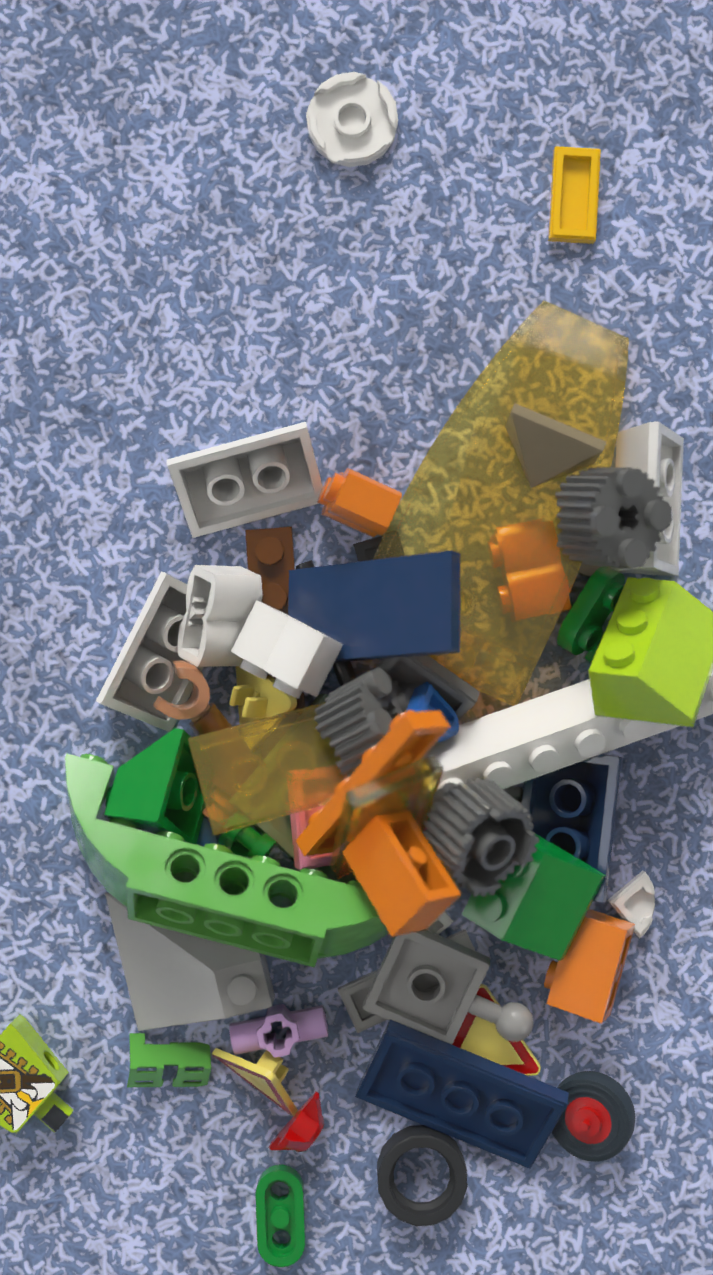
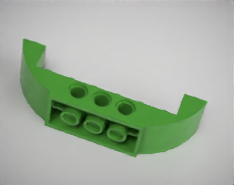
[65,753,389,968]

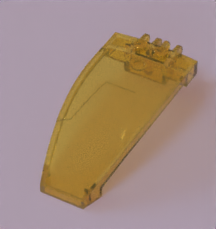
[373,300,629,706]

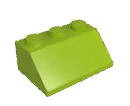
[588,577,713,727]

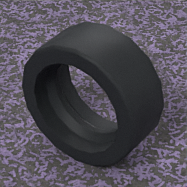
[377,1125,468,1226]

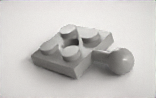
[363,930,534,1044]

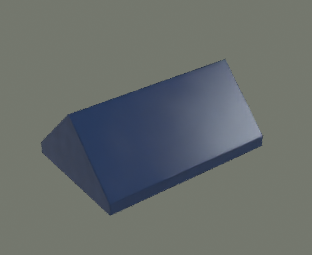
[521,754,622,903]

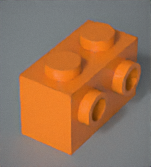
[342,811,461,937]
[544,909,635,1024]

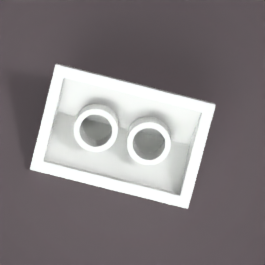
[166,422,323,538]
[612,422,684,576]
[96,571,204,732]

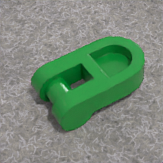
[218,811,277,859]

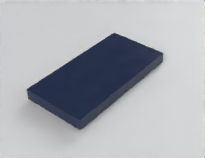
[288,550,460,662]
[355,1019,568,1169]

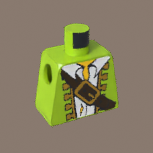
[0,1014,74,1134]

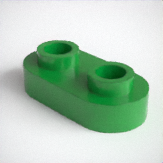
[557,566,625,655]
[256,1164,306,1267]

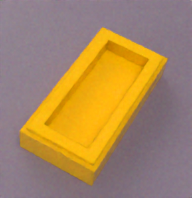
[548,146,601,244]

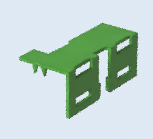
[127,1033,211,1088]

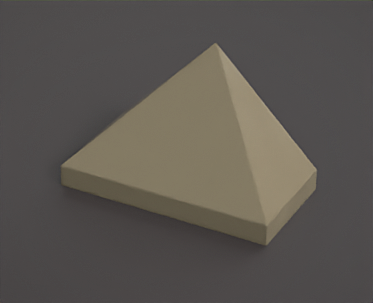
[505,403,606,488]

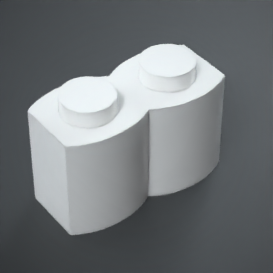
[178,565,263,667]
[231,600,343,699]

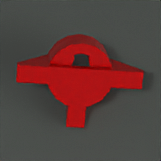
[268,1091,324,1152]

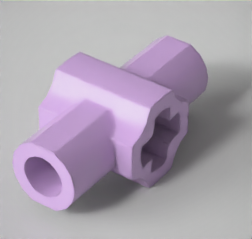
[229,1004,329,1057]

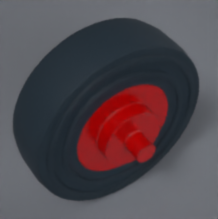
[552,1071,635,1162]

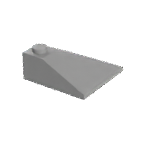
[105,892,275,1031]

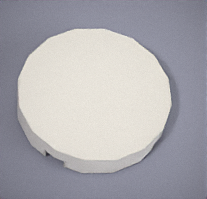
[306,72,398,167]

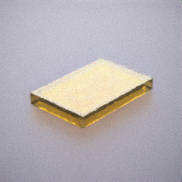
[188,702,348,836]
[330,755,444,879]

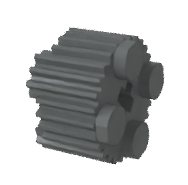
[555,467,672,568]
[315,667,414,777]
[422,778,540,897]

